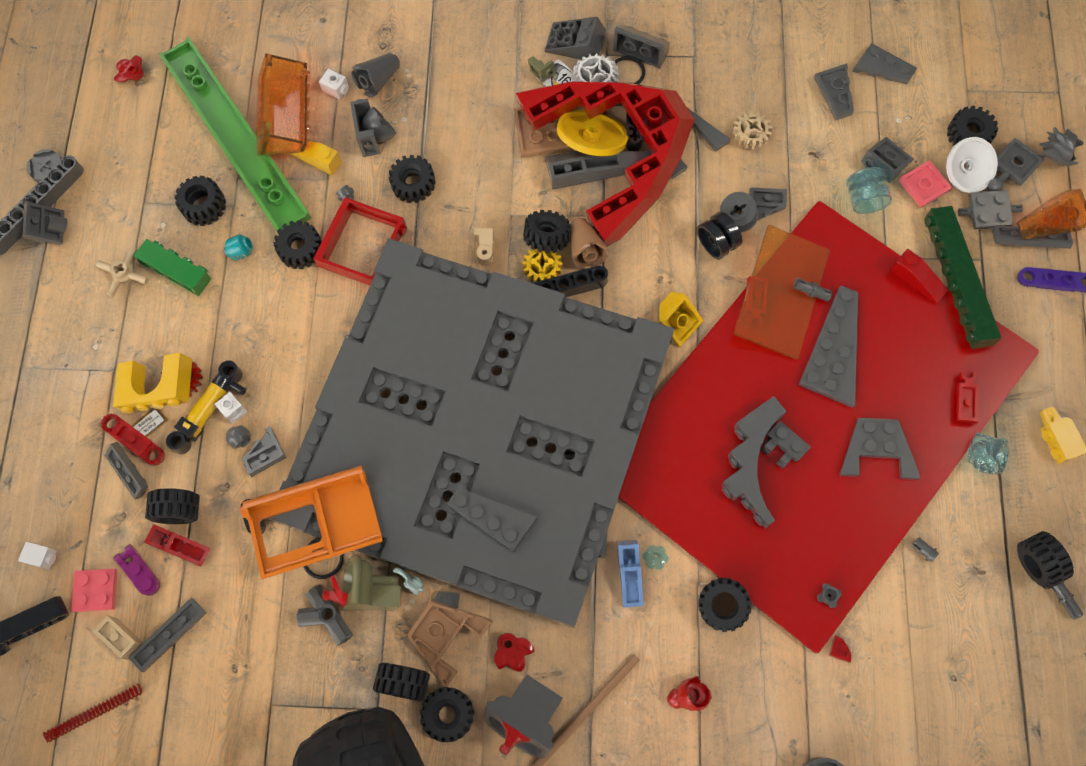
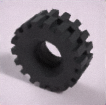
[947,106,998,147]
[389,155,436,203]
[523,210,571,253]
[273,220,322,269]
[420,687,474,742]

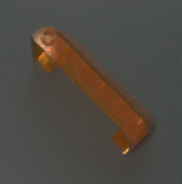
[256,53,310,156]

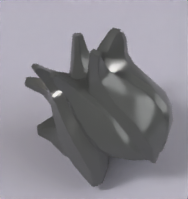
[1040,127,1084,166]

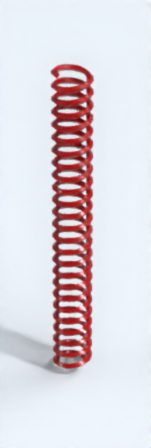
[43,683,142,743]

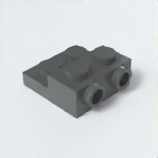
[861,137,914,183]

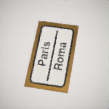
[131,408,168,437]

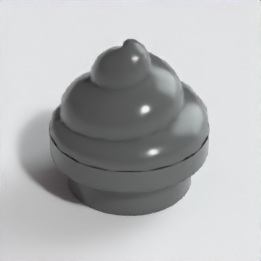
[336,185,354,202]

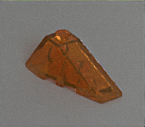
[1016,189,1086,240]

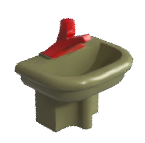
[322,554,401,611]

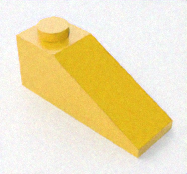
[288,138,342,176]

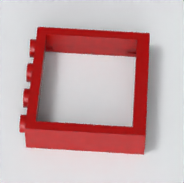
[313,197,407,286]

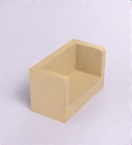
[92,615,143,660]

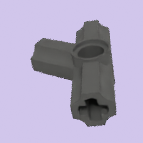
[297,584,353,646]

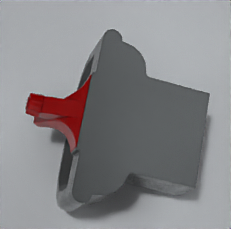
[484,675,563,759]

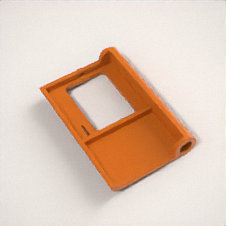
[240,465,383,580]

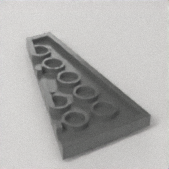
[798,285,858,408]

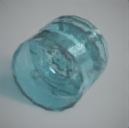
[846,167,892,214]

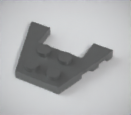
[839,418,920,480]

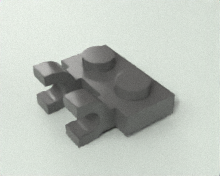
[762,421,810,469]

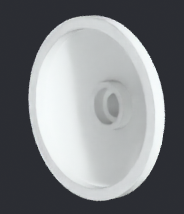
[946,137,998,193]

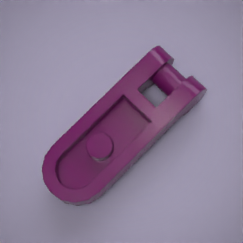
[113,544,160,596]

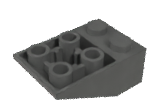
[545,17,606,60]

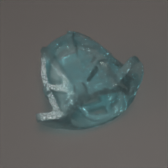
[967,433,1009,475]

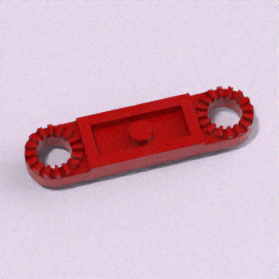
[101,413,165,466]

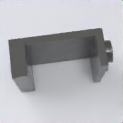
[350,99,380,157]

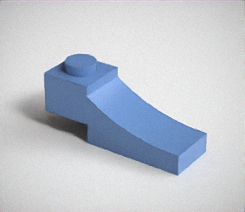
[617,540,644,608]

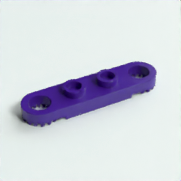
[1017,267,1086,293]

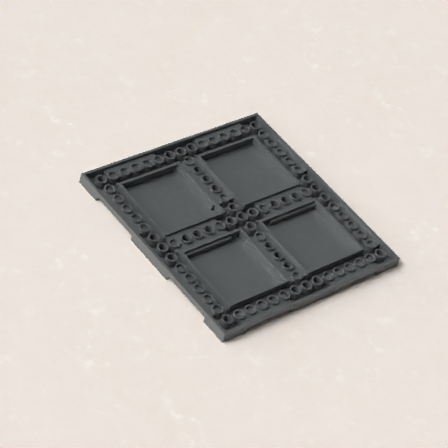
[268,238,675,629]

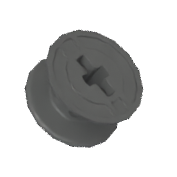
[720,192,759,232]

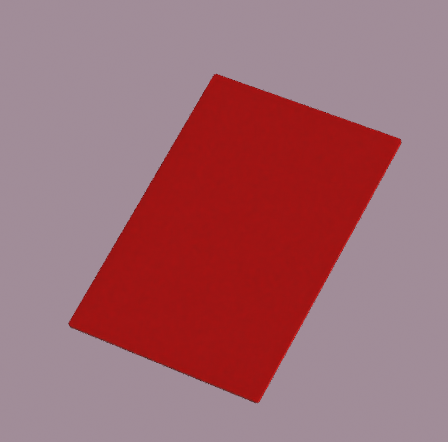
[618,201,1039,654]

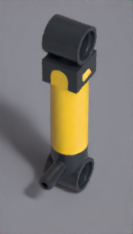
[166,360,246,455]

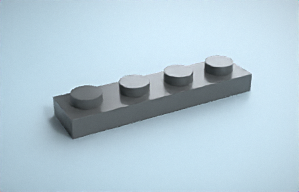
[992,225,1073,249]
[128,598,207,672]

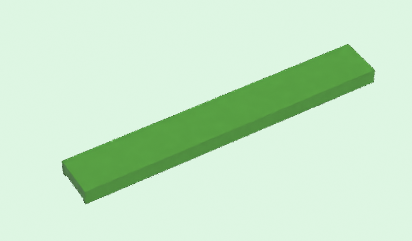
[158,37,311,231]

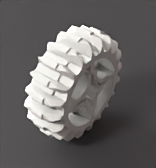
[572,53,619,82]

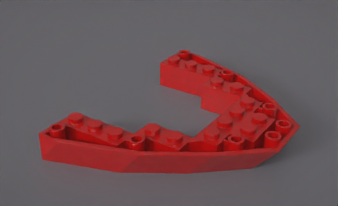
[516,81,695,247]

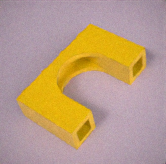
[113,353,192,413]

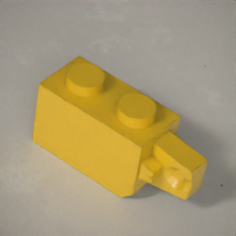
[1040,407,1086,465]

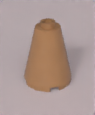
[570,218,609,269]

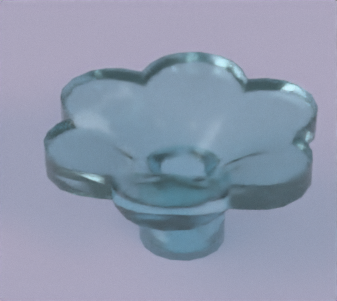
[643,545,668,570]

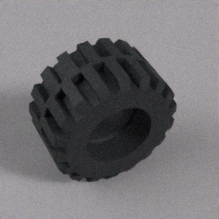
[174,175,226,226]
[145,488,200,524]
[1017,531,1074,589]
[699,577,751,632]
[373,662,430,702]

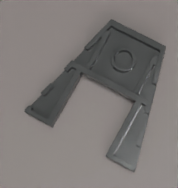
[671,108,730,179]

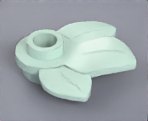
[393,567,424,595]

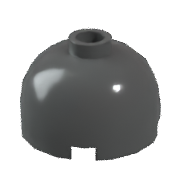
[362,107,396,143]

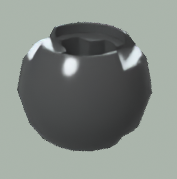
[226,425,251,449]

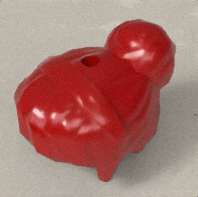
[667,676,712,711]

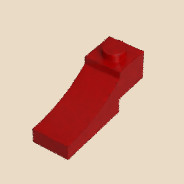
[144,524,210,567]

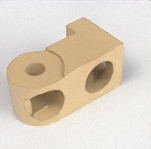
[474,228,494,265]

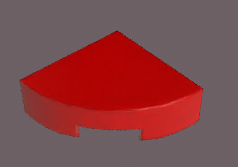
[829,635,851,663]

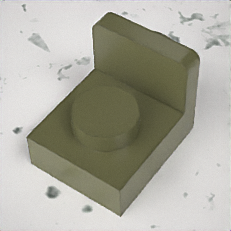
[528,56,556,83]

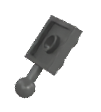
[988,138,1045,191]

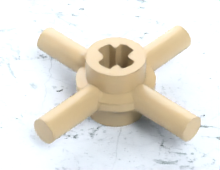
[96,247,149,298]

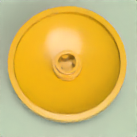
[557,110,628,156]

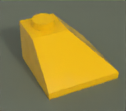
[659,291,704,347]

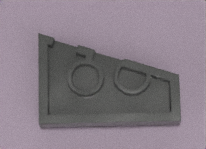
[852,43,917,84]
[814,63,853,120]

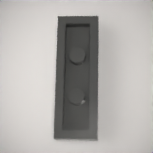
[105,442,148,500]

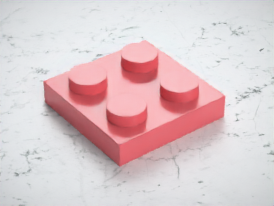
[899,160,952,208]
[71,569,117,612]

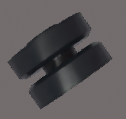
[696,211,743,260]

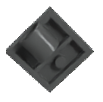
[23,201,68,245]

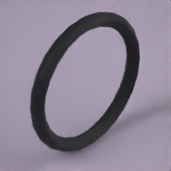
[615,56,645,84]
[303,538,344,579]

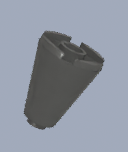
[351,53,400,97]

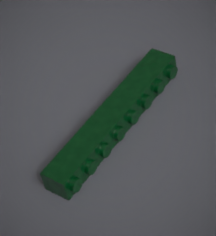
[924,206,1002,349]

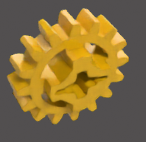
[522,249,563,282]

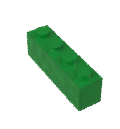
[134,239,211,296]

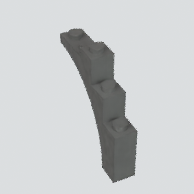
[721,396,786,529]

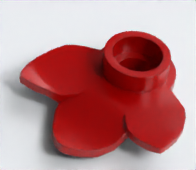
[114,55,144,82]
[494,633,535,672]

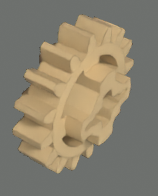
[732,111,772,149]

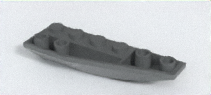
[545,151,653,190]

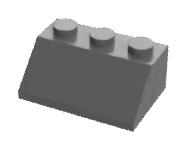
[613,24,670,69]

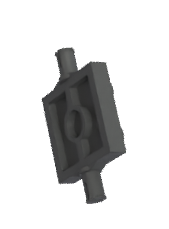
[958,190,1023,230]

